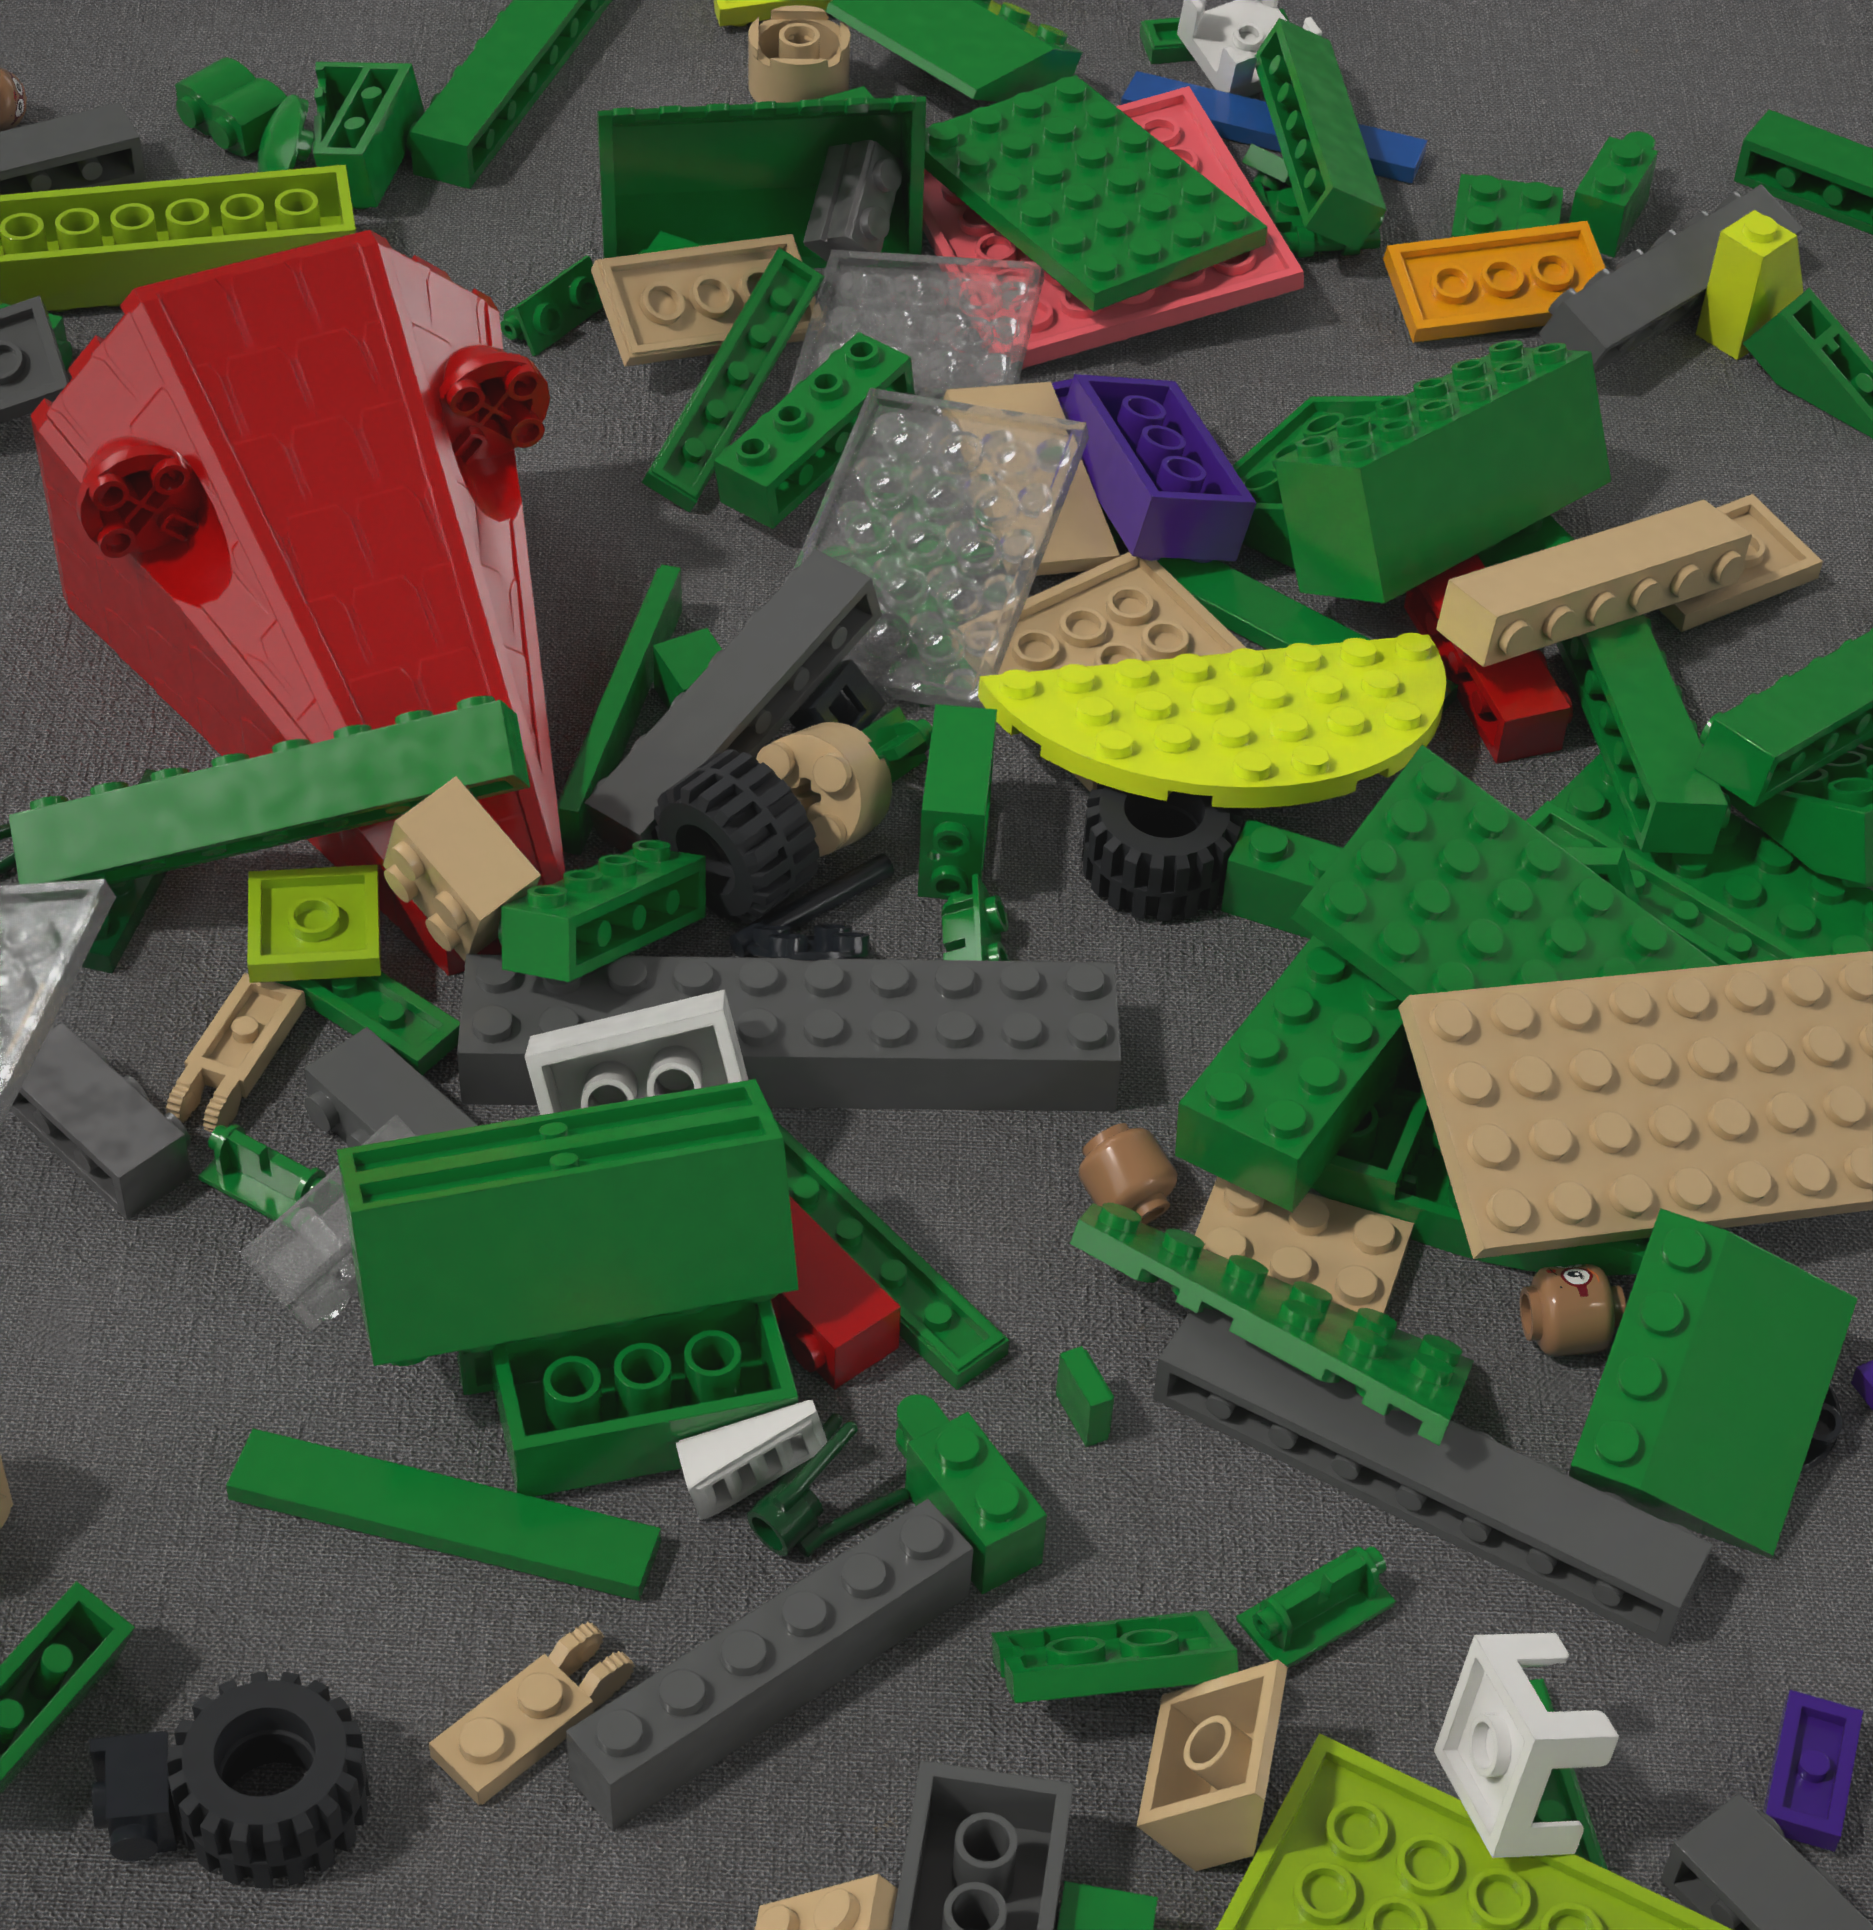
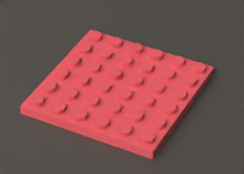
[923,86,1304,375]

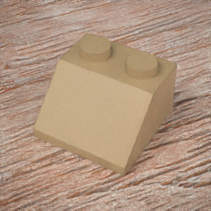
[1137,1660,1288,1872]

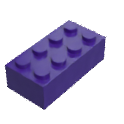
[1063,374,1257,563]

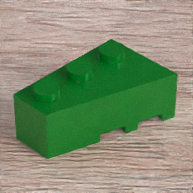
[313,62,425,209]

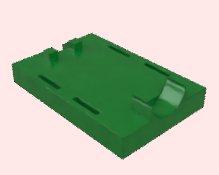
[991,1610,1239,1703]

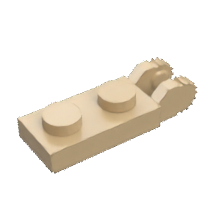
[166,973,306,1132]
[429,1622,635,1805]

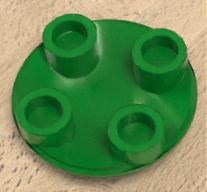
[257,94,314,172]

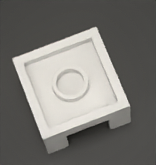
[1177,0,1322,97]
[1434,1633,1619,1858]

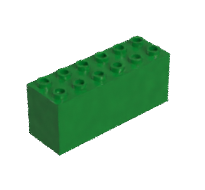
[1274,340,1612,603]
[337,1079,799,1366]

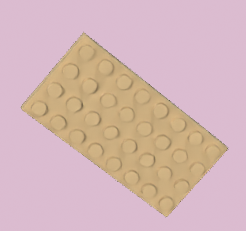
[1398,951,1873,1259]

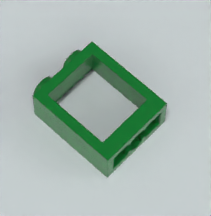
[917,704,997,900]

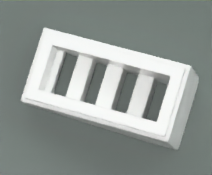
[676,1400,827,1520]

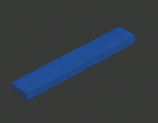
[1121,71,1428,183]

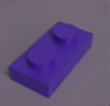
[1763,1690,1864,1852]

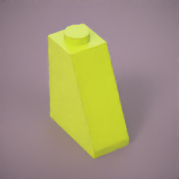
[1695,210,1803,360]

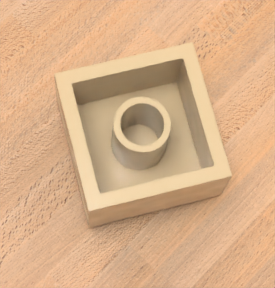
[383,777,541,961]

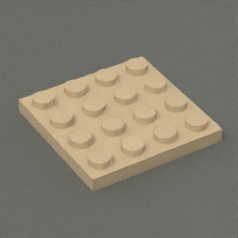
[952,552,1246,792]

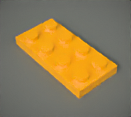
[1383,221,1605,343]

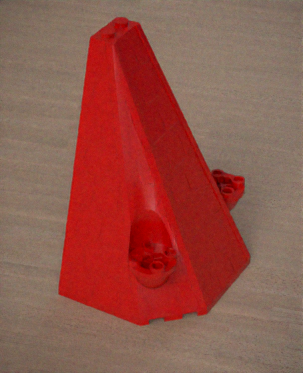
[30,230,565,976]

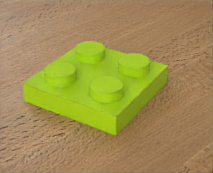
[247,865,381,983]

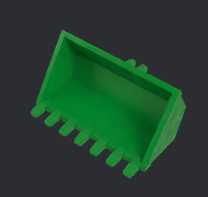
[597,95,926,269]

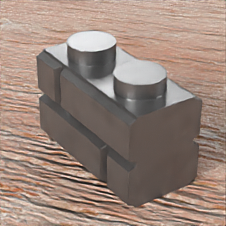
[803,139,904,267]

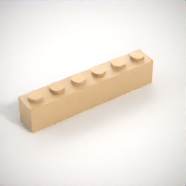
[1436,499,1752,667]

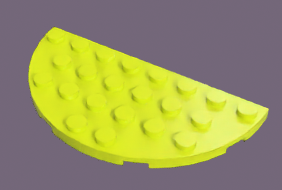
[978,633,1446,808]

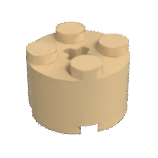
[748,5,850,103]
[756,722,892,857]

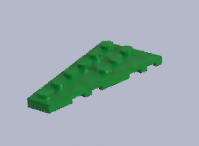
[1070,1203,1474,1446]

